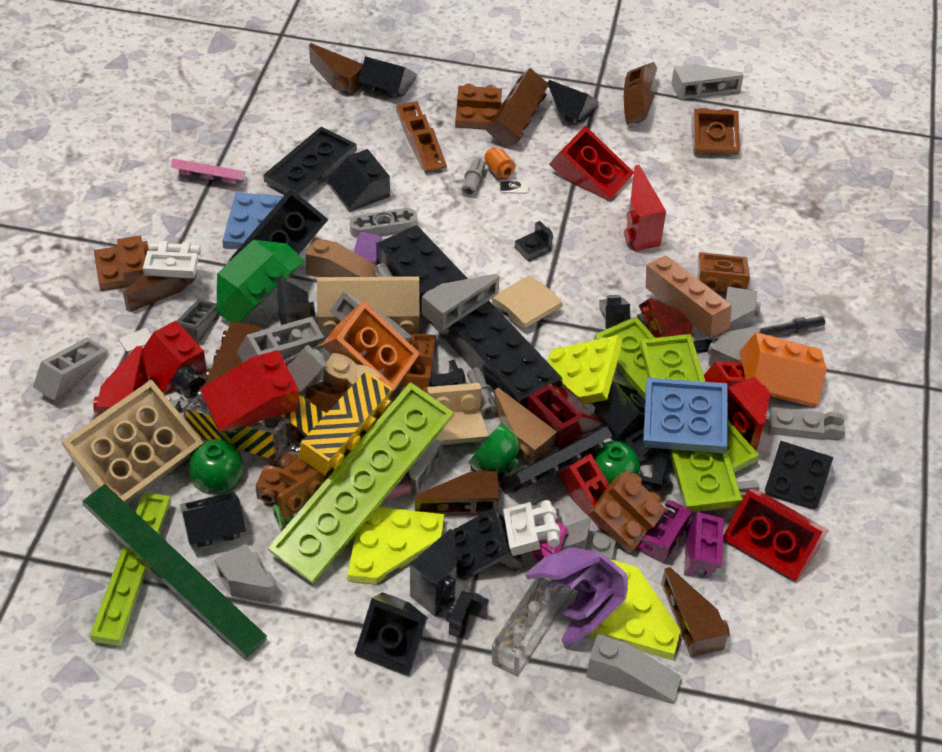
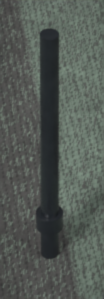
[693,316,825,351]

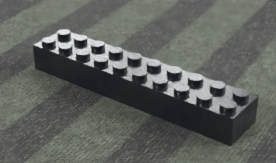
[376,225,563,409]

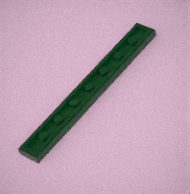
[83,484,267,659]

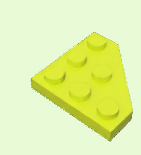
[547,335,623,404]
[347,507,444,584]
[587,559,681,660]

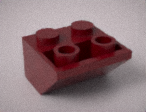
[527,384,601,449]

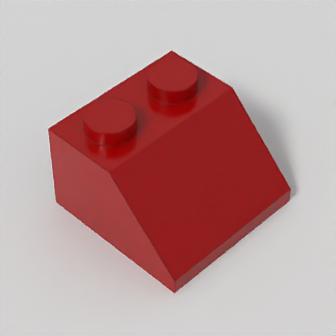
[143,320,207,395]
[727,376,770,452]

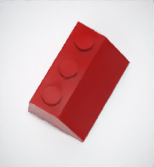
[723,488,829,581]

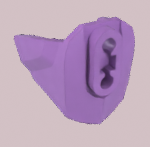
[525,548,628,646]

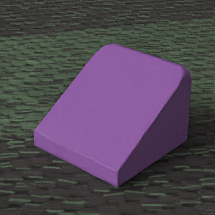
[354,232,382,265]

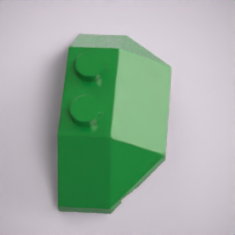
[216,240,305,325]

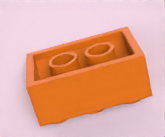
[321,301,420,392]
[739,332,827,407]

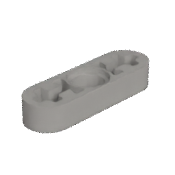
[349,208,417,238]

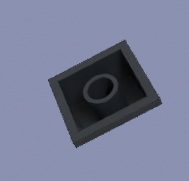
[358,56,417,98]
[328,149,390,212]
[592,379,645,439]
[179,491,246,548]
[410,528,456,616]

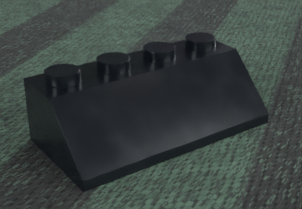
[227,188,329,264]

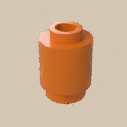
[484,147,515,179]

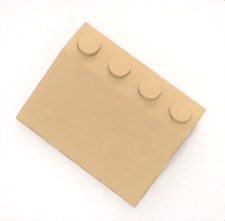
[62,380,204,504]

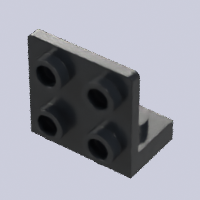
[765,440,834,509]
[453,507,524,580]

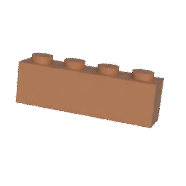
[645,255,732,339]

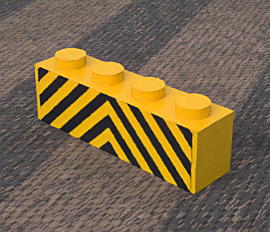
[297,371,392,475]

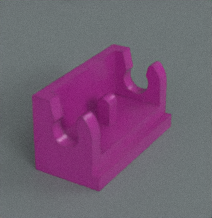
[637,500,693,564]
[684,512,724,578]

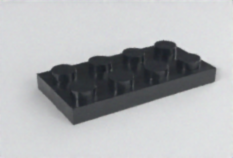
[263,126,357,198]
[498,427,612,492]

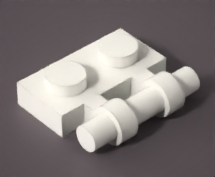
[143,240,201,278]
[503,500,561,556]

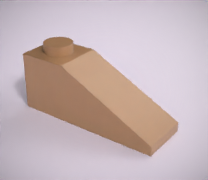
[305,238,379,277]
[494,388,557,464]

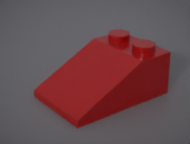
[549,126,634,201]
[624,165,667,252]
[93,346,149,416]
[200,350,299,433]

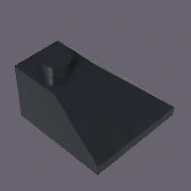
[547,80,599,124]
[275,277,315,325]
[354,592,428,675]

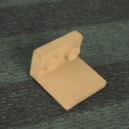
[427,383,489,445]

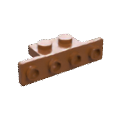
[277,449,351,519]

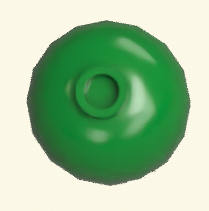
[468,422,520,476]
[189,439,244,494]
[591,441,640,485]

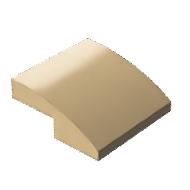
[491,276,563,328]

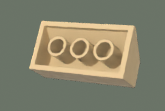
[317,277,419,334]

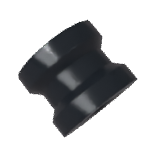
[171,365,205,399]

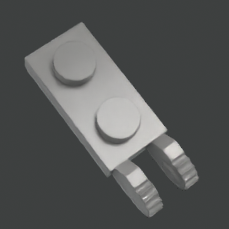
[769,407,845,440]

